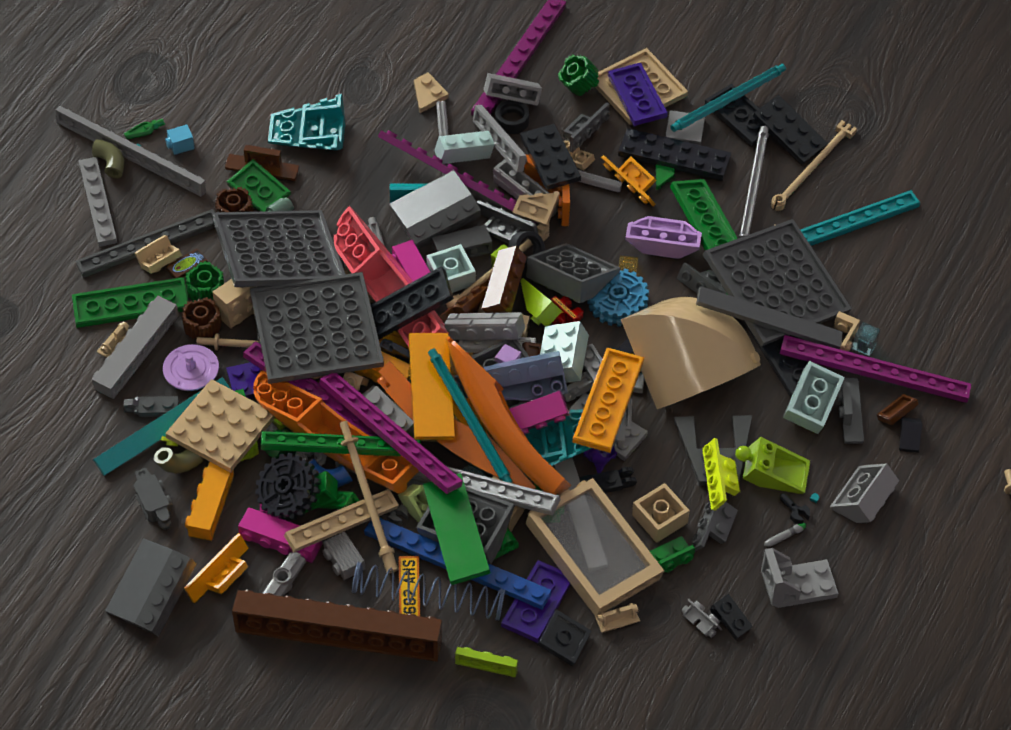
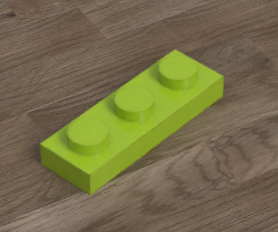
[455,647,518,677]

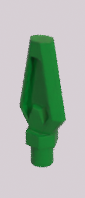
[124,118,165,139]

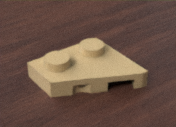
[414,73,449,113]
[512,191,560,226]

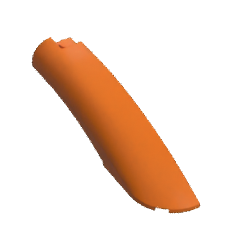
[446,336,572,496]
[376,361,536,489]
[253,370,419,494]

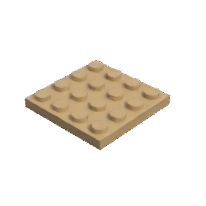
[595,48,688,125]
[165,379,275,473]

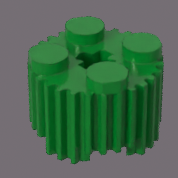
[558,54,599,96]
[186,261,224,302]

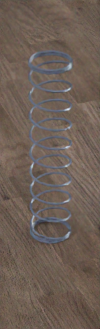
[352,561,505,621]

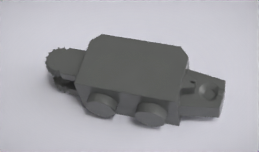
[134,468,173,530]

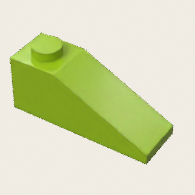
[520,278,562,326]

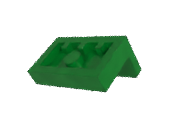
[650,536,695,573]

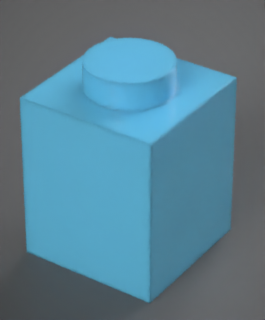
[165,125,195,155]

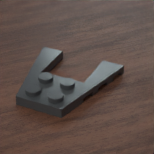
[674,415,752,486]

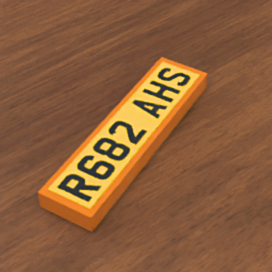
[399,556,420,616]

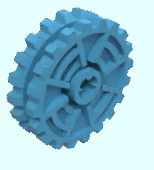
[587,269,649,326]

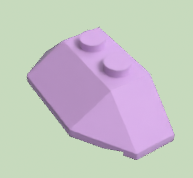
[625,216,702,259]

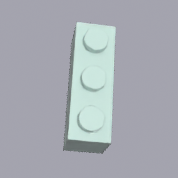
[434,131,495,164]

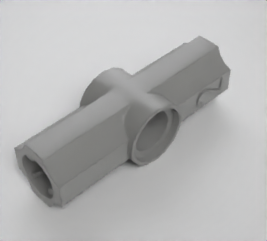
[263,552,306,596]

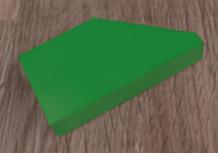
[655,164,674,190]

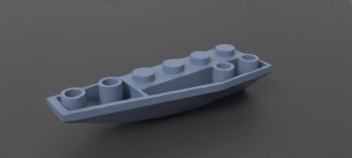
[453,351,568,401]

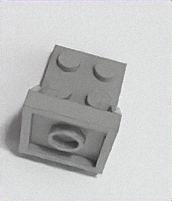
[761,548,838,608]

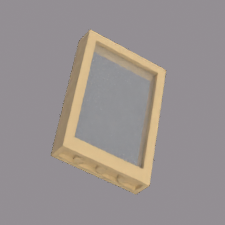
[525,478,664,617]

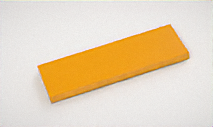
[409,333,455,440]
[572,348,644,453]

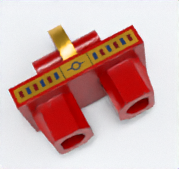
[551,296,584,325]

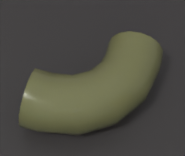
[92,139,125,178]
[154,447,203,474]

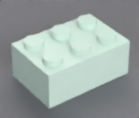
[540,321,589,383]
[783,361,845,434]

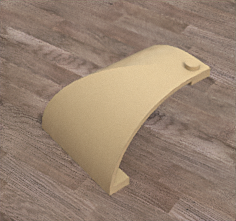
[621,297,761,409]

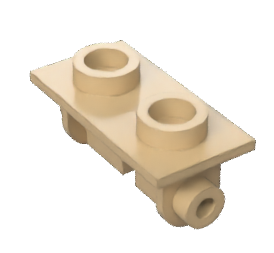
[97,322,129,357]
[594,603,640,633]

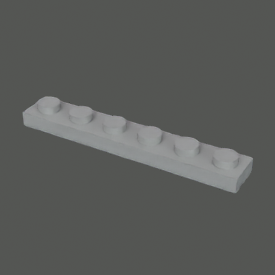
[473,105,527,172]
[78,157,117,247]

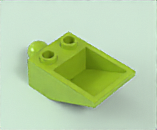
[735,437,810,494]

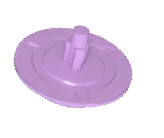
[163,344,219,391]

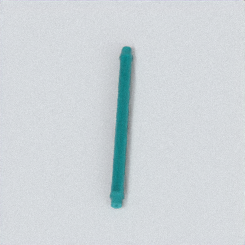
[670,64,786,132]
[428,348,513,483]

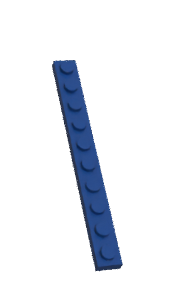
[364,518,552,610]

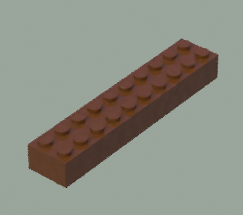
[232,590,442,662]

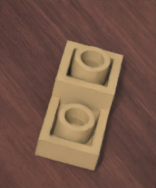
[564,140,595,170]

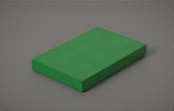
[227,159,291,212]

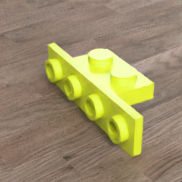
[702,438,740,511]

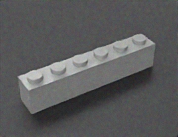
[92,296,179,399]

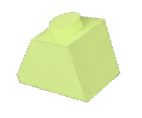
[398,484,429,523]

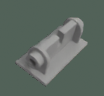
[681,599,722,638]

